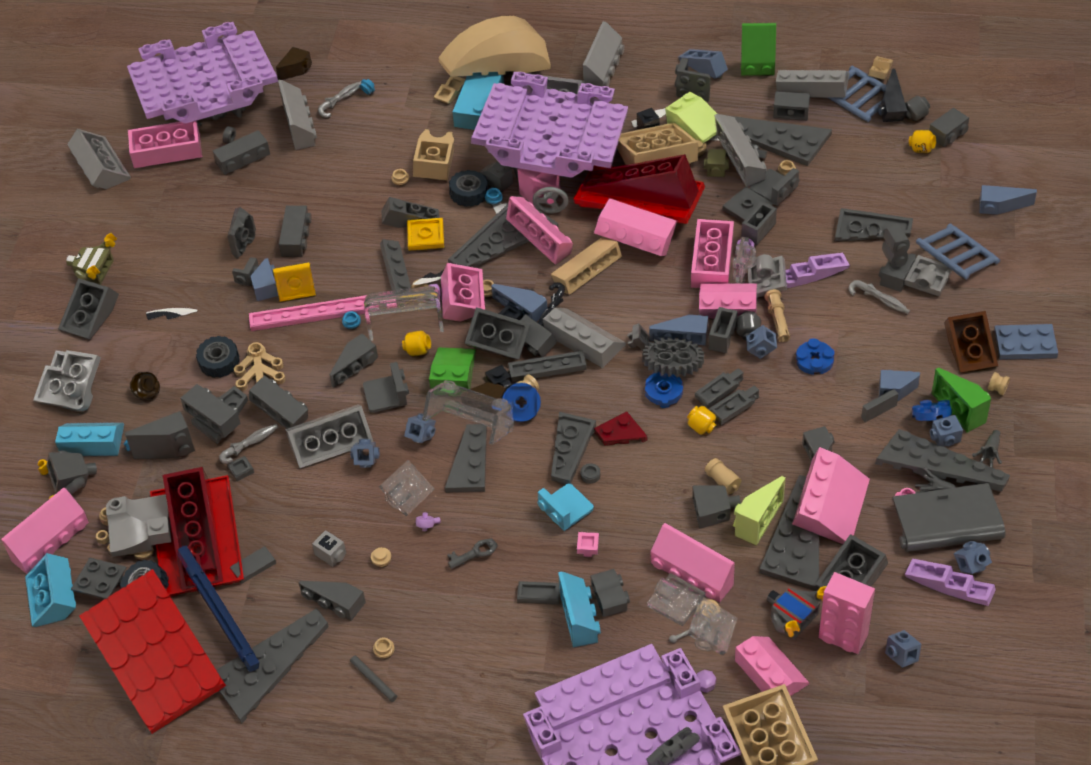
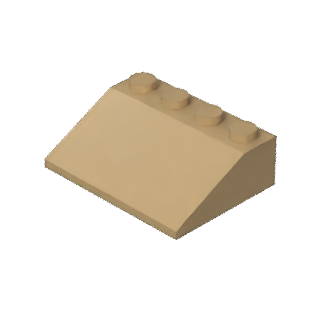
[617,123,698,165]
[723,684,818,765]

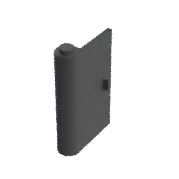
[893,483,1005,552]

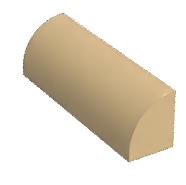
[551,237,622,295]

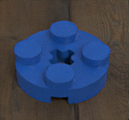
[796,338,835,375]
[645,372,683,408]
[502,383,541,422]
[912,400,952,421]

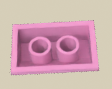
[441,263,485,322]
[699,284,757,319]
[735,636,809,696]

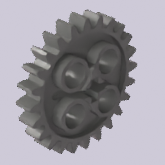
[642,337,704,377]

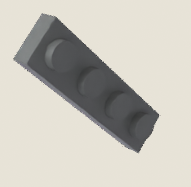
[380,239,413,298]
[508,351,587,382]

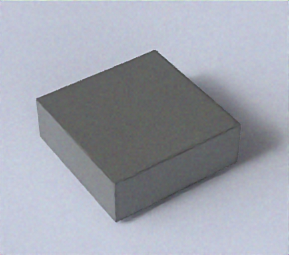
[227,456,254,481]

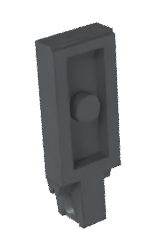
[695,368,744,409]
[709,385,759,425]

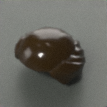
[130,372,160,400]

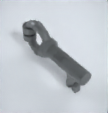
[447,538,498,569]

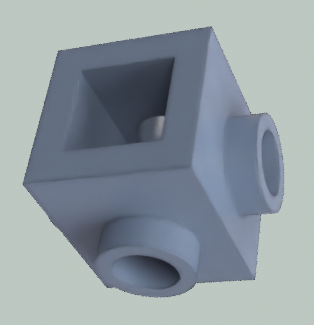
[746,325,777,359]
[404,413,436,443]
[930,415,963,446]
[351,439,380,468]
[954,541,992,574]
[885,630,921,668]

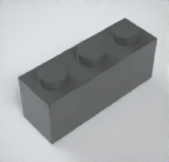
[213,130,270,175]
[279,205,312,257]
[249,375,308,429]
[180,384,241,438]

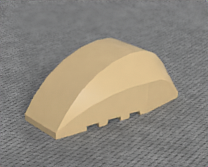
[439,16,551,76]

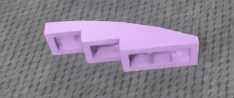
[786,253,850,288]
[905,559,996,606]

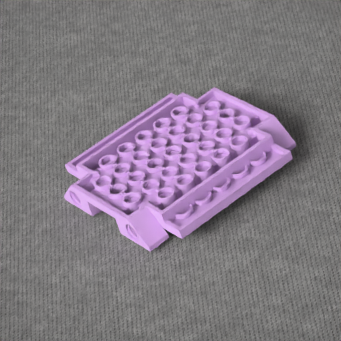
[127,22,278,124]
[471,72,628,178]
[523,644,741,765]

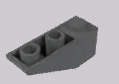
[381,197,439,228]
[329,334,378,388]
[299,581,366,621]

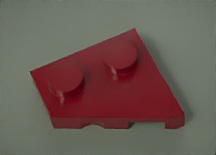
[594,411,647,446]

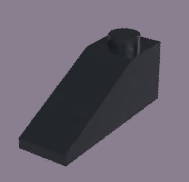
[878,69,907,122]

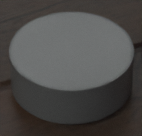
[223,126,236,144]
[581,463,601,484]

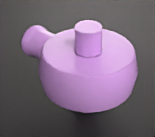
[415,512,440,531]

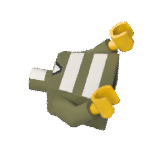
[66,233,117,285]

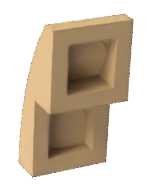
[868,56,893,80]
[434,76,466,104]

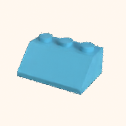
[55,423,124,456]
[25,553,76,627]
[558,572,601,648]

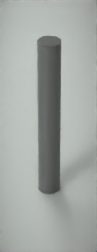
[350,655,397,702]

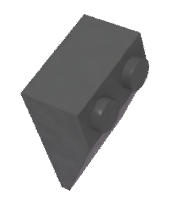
[58,278,119,339]
[465,307,530,360]
[125,411,195,459]
[816,534,888,588]

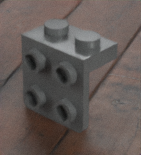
[675,58,711,102]
[750,168,800,206]
[363,362,409,413]

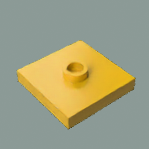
[407,218,444,251]
[273,262,316,302]

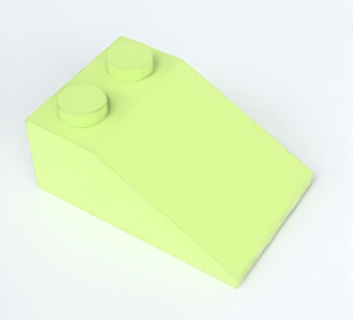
[665,92,717,143]
[733,476,786,545]

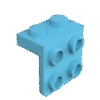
[537,484,594,531]

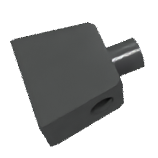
[692,485,741,528]

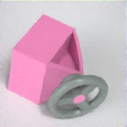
[517,168,568,214]

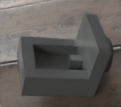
[232,257,259,286]

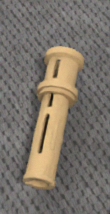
[764,289,790,342]

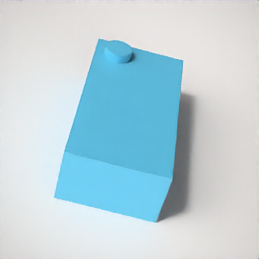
[453,72,504,130]

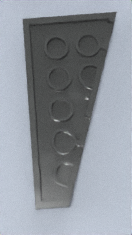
[726,115,832,166]
[448,196,558,268]
[875,429,1010,492]
[759,475,819,591]
[217,608,329,723]

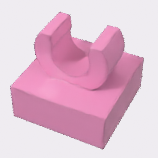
[577,532,599,557]

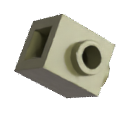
[704,149,729,177]

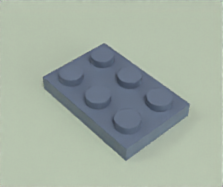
[994,324,1058,360]

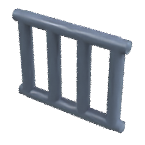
[827,66,886,122]
[916,223,1000,280]

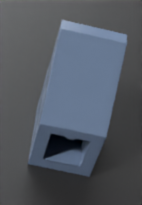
[250,258,278,301]
[879,370,920,401]

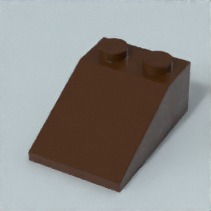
[944,311,998,373]

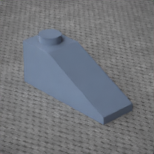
[678,49,728,78]
[979,185,1037,215]
[491,284,548,322]
[649,315,708,346]

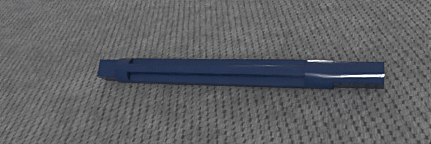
[177,546,260,672]

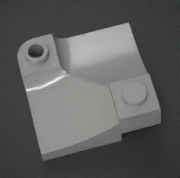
[33,350,101,412]
[106,494,171,557]

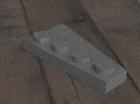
[835,208,913,242]
[551,412,596,484]
[445,424,487,493]

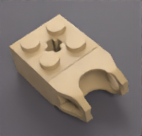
[413,129,454,180]

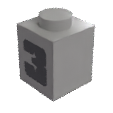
[312,530,346,567]

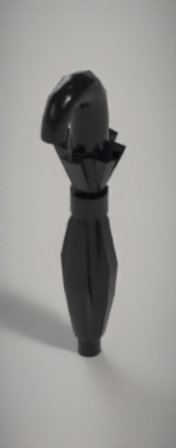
[538,282,565,327]

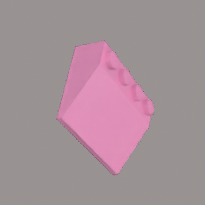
[792,447,870,544]

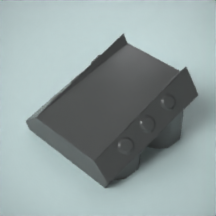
[227,207,256,259]

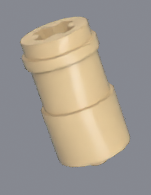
[705,458,741,494]

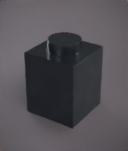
[637,108,660,130]

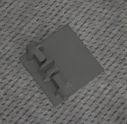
[71,558,127,599]

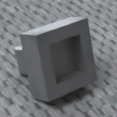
[627,323,649,350]

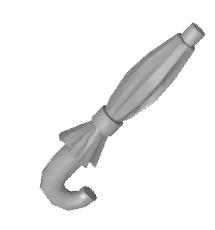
[318,81,361,118]
[848,280,910,314]
[219,424,278,464]

